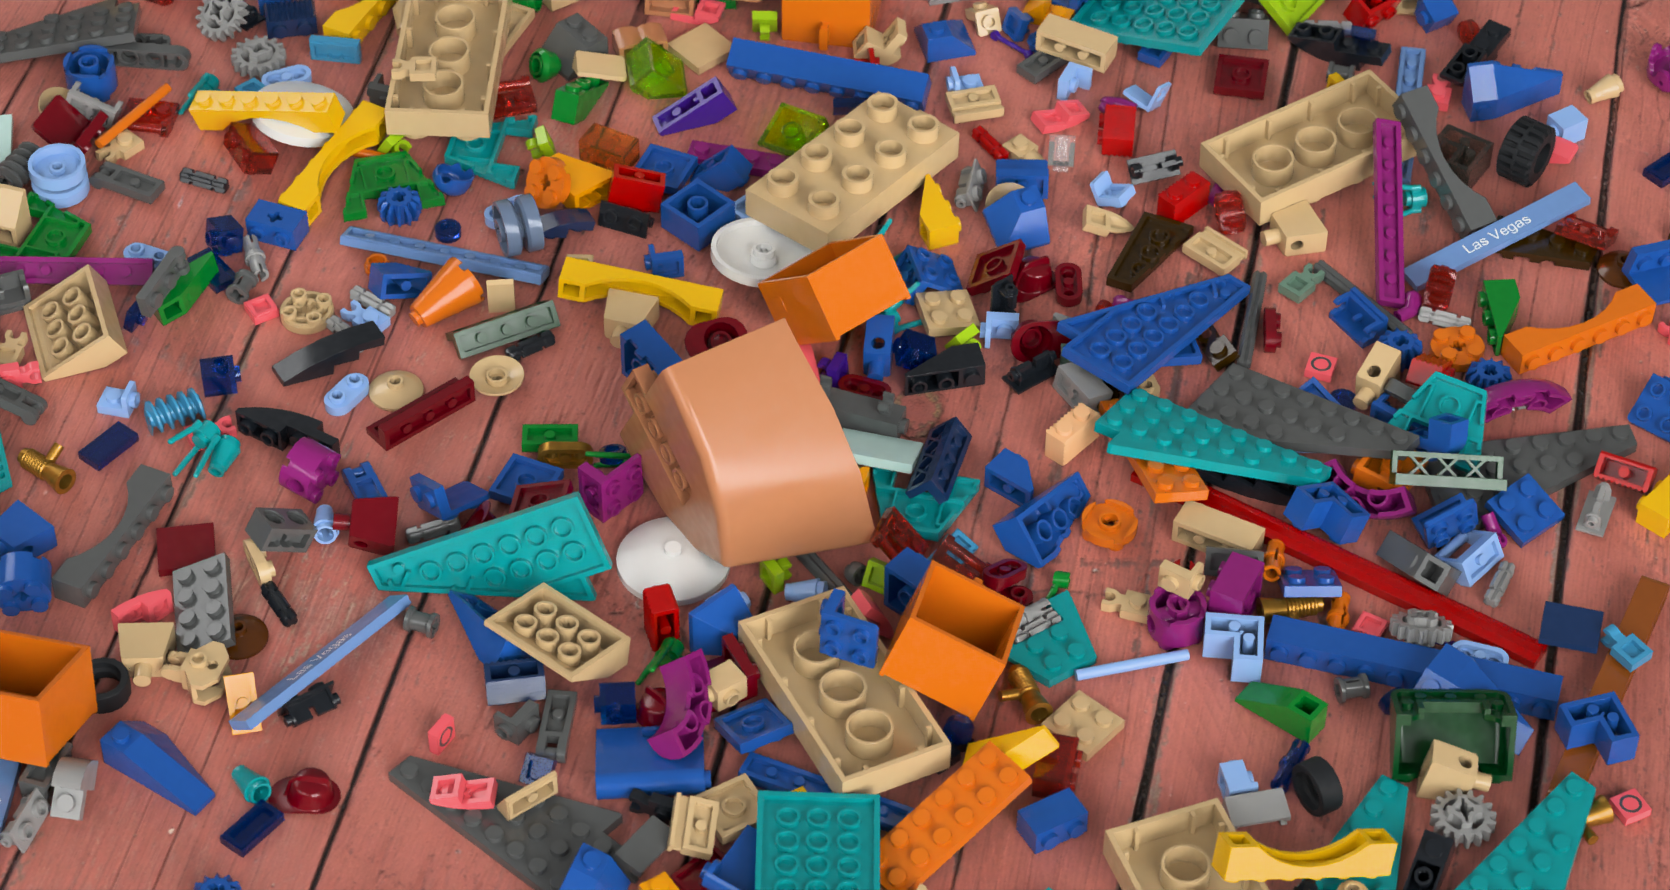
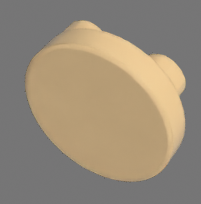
[280,288,334,335]

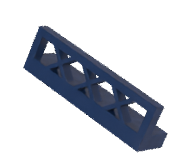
[905,416,972,504]

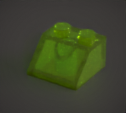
[626,36,687,100]
[757,102,830,157]

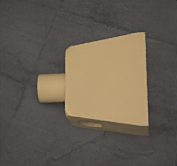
[1260,200,1328,256]
[604,288,659,348]
[1353,341,1401,410]
[118,622,177,687]
[1416,739,1492,800]

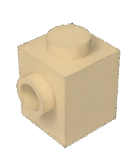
[708,659,747,712]

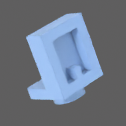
[1057,61,1093,100]
[946,66,983,92]
[980,311,1019,349]
[96,380,140,419]

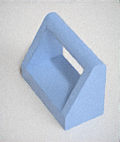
[1434,530,1504,587]

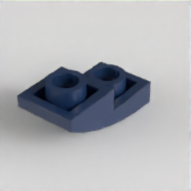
[540,208,595,239]

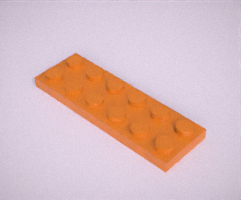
[1098,398,1209,503]
[880,741,1032,890]

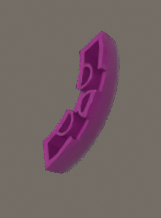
[1483,378,1572,423]
[1323,459,1417,520]
[647,648,713,760]

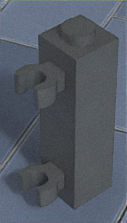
[820,374,910,438]

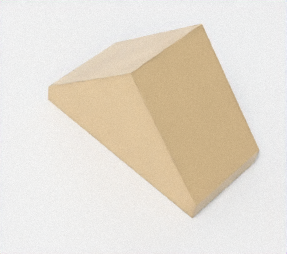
[486,279,515,313]

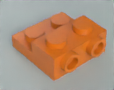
[1350,450,1429,491]

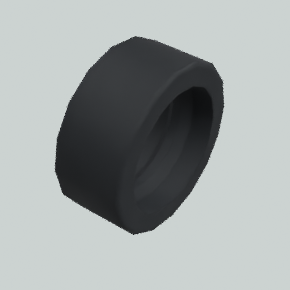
[92,657,132,714]
[1292,756,1343,817]

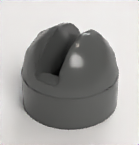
[844,561,867,587]

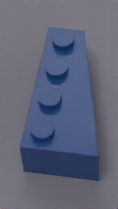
[620,319,683,377]

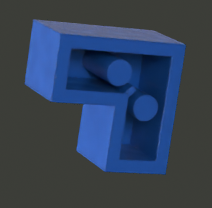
[1283,481,1371,545]
[1554,691,1640,765]

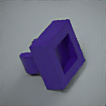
[817,352,849,389]

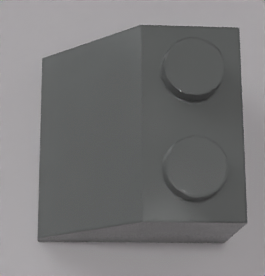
[541,13,608,82]

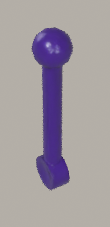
[990,30,1033,59]

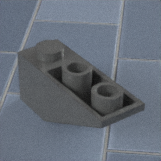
[1376,530,1462,596]

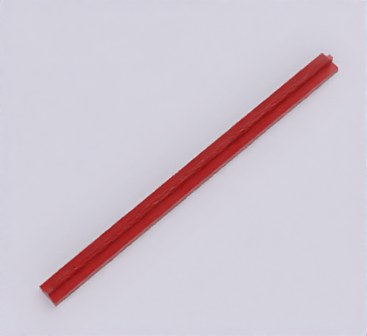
[1130,470,1548,670]

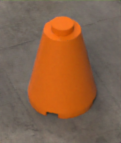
[409,257,485,328]

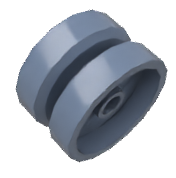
[492,193,545,258]

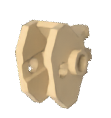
[160,641,232,706]

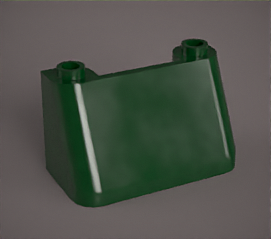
[1390,689,1518,784]

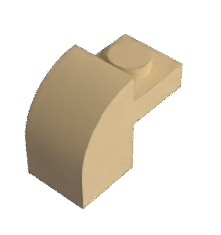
[853,17,907,66]

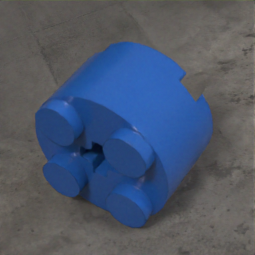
[63,45,118,102]
[0,551,52,616]

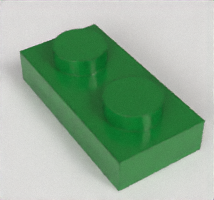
[522,424,579,452]

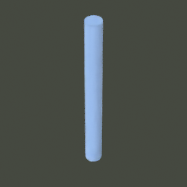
[1074,649,1190,681]

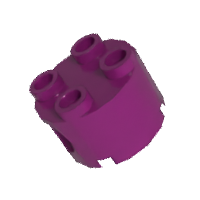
[279,437,341,504]
[1147,586,1207,650]

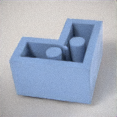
[1202,612,1264,683]

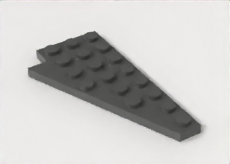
[0,0,142,63]
[1187,363,1420,460]
[1415,424,1637,530]
[388,756,623,890]

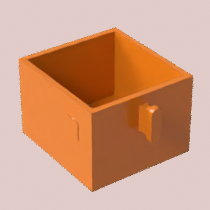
[782,0,882,51]
[757,234,911,345]
[879,560,1025,722]
[0,629,98,768]

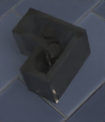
[1437,124,1494,189]

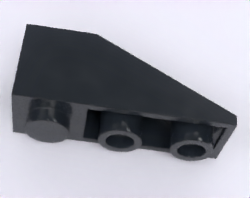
[904,342,986,396]
[1403,829,1456,890]

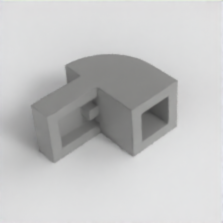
[50,756,99,820]

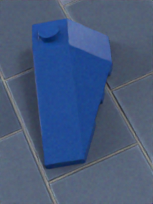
[1461,61,1563,122]
[992,471,1091,569]
[448,590,532,664]
[1414,643,1534,756]
[100,721,215,816]
[559,842,631,890]

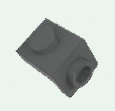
[367,73,389,108]
[493,699,541,746]

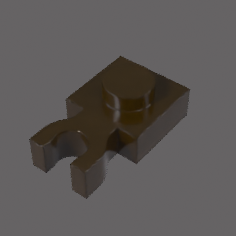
[1197,325,1240,372]

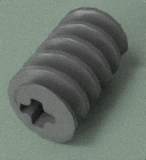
[0,142,40,188]

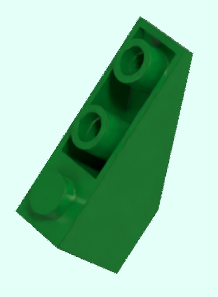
[551,77,609,125]
[154,251,219,326]
[1477,279,1520,356]
[1235,681,1328,744]

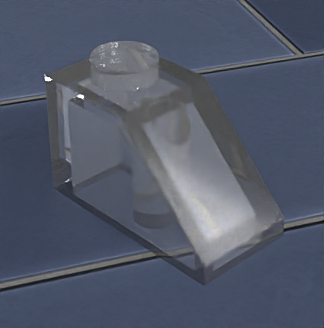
[1048,134,1076,173]

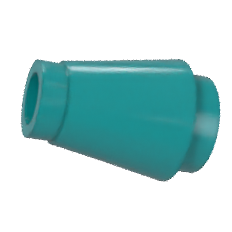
[208,434,241,477]
[231,765,272,804]

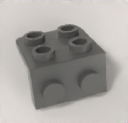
[1217,9,1270,50]

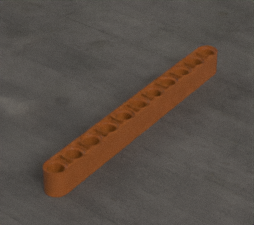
[1545,576,1670,798]

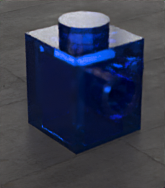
[205,215,244,256]
[892,328,937,370]
[199,355,242,398]
[594,681,637,725]

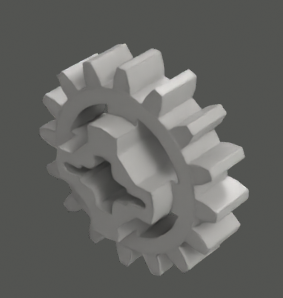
[195,0,249,42]
[231,35,287,80]
[1389,608,1454,647]
[1429,788,1497,849]

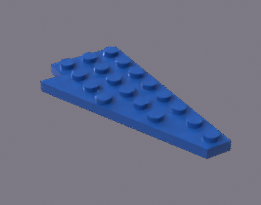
[1056,274,1251,395]

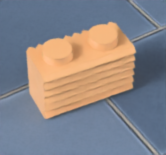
[1045,403,1101,466]

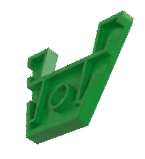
[343,151,445,222]
[0,191,92,257]

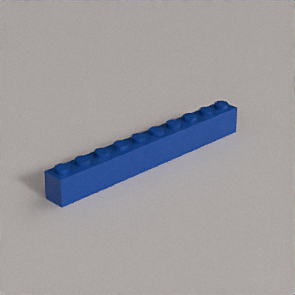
[1264,614,1563,721]

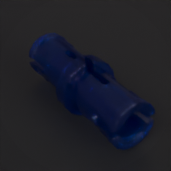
[1270,739,1311,794]

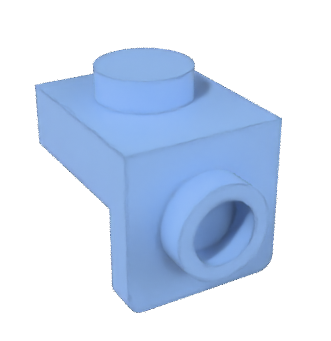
[1090,171,1136,208]

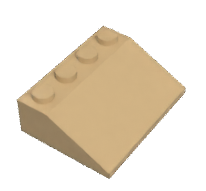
[23,264,128,382]
[484,582,631,682]

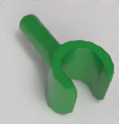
[1046,571,1070,599]

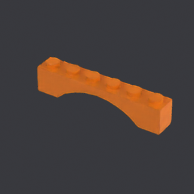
[1501,284,1657,375]

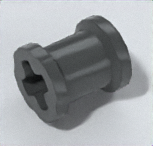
[1326,61,1356,83]
[225,269,258,304]
[403,606,440,639]
[1333,673,1370,703]

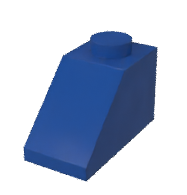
[1414,0,1459,34]
[690,145,753,192]
[368,262,433,300]
[984,448,1034,506]

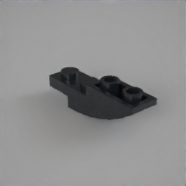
[1439,19,1511,87]
[1287,22,1392,71]
[235,407,341,459]

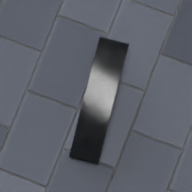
[272,321,385,387]
[1197,469,1297,506]

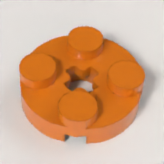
[524,156,571,209]
[1429,325,1485,372]
[1081,499,1138,551]

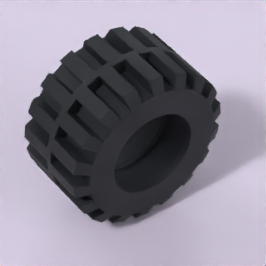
[1496,116,1556,187]

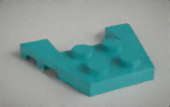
[444,115,538,189]
[1388,371,1488,477]
[872,467,980,542]
[1008,590,1097,688]

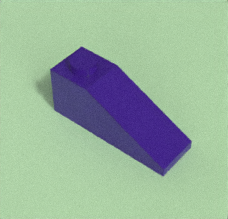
[652,76,737,136]

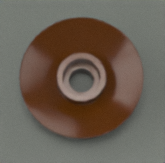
[1597,250,1632,289]
[226,614,269,660]

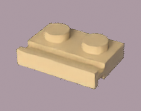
[945,85,1004,124]
[1182,226,1248,276]
[666,792,720,860]

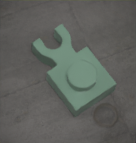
[1278,263,1325,304]

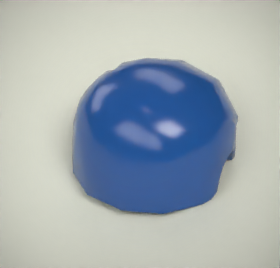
[432,163,475,196]

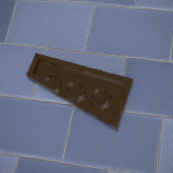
[1106,211,1194,293]
[1495,215,1599,271]

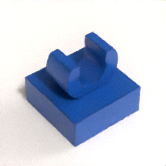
[1001,7,1034,42]

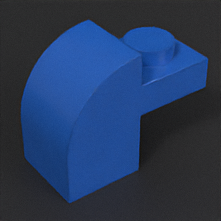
[1409,413,1469,462]

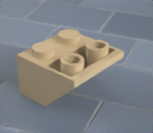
[0,183,33,248]

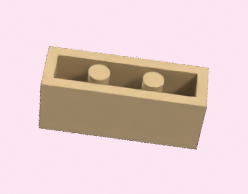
[1035,13,1118,73]
[1171,501,1266,553]

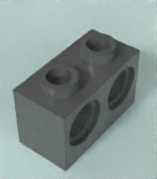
[245,507,318,553]

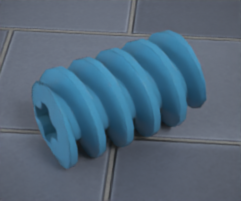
[144,388,206,436]

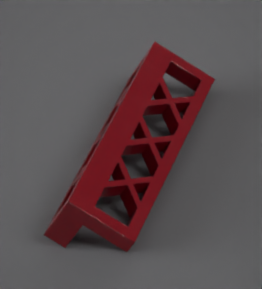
[366,375,476,451]

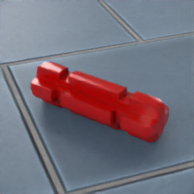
[972,126,1010,160]

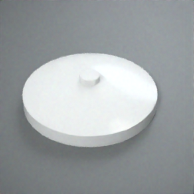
[252,81,353,147]
[710,217,814,288]
[616,517,730,606]

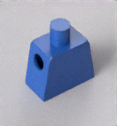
[863,314,895,381]
[0,500,57,559]

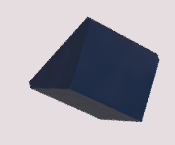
[1538,601,1604,654]

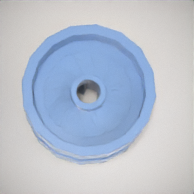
[28,143,90,209]

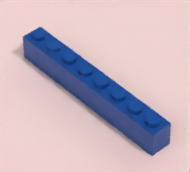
[726,37,932,111]

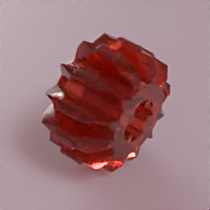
[1213,190,1247,235]
[1422,264,1457,311]

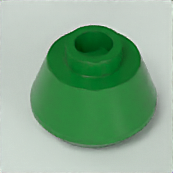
[529,48,561,83]

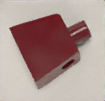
[332,496,399,556]

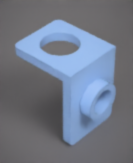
[1122,81,1172,112]

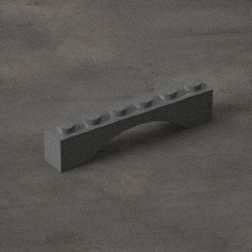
[1392,85,1498,239]
[51,464,174,608]

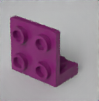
[578,453,644,523]

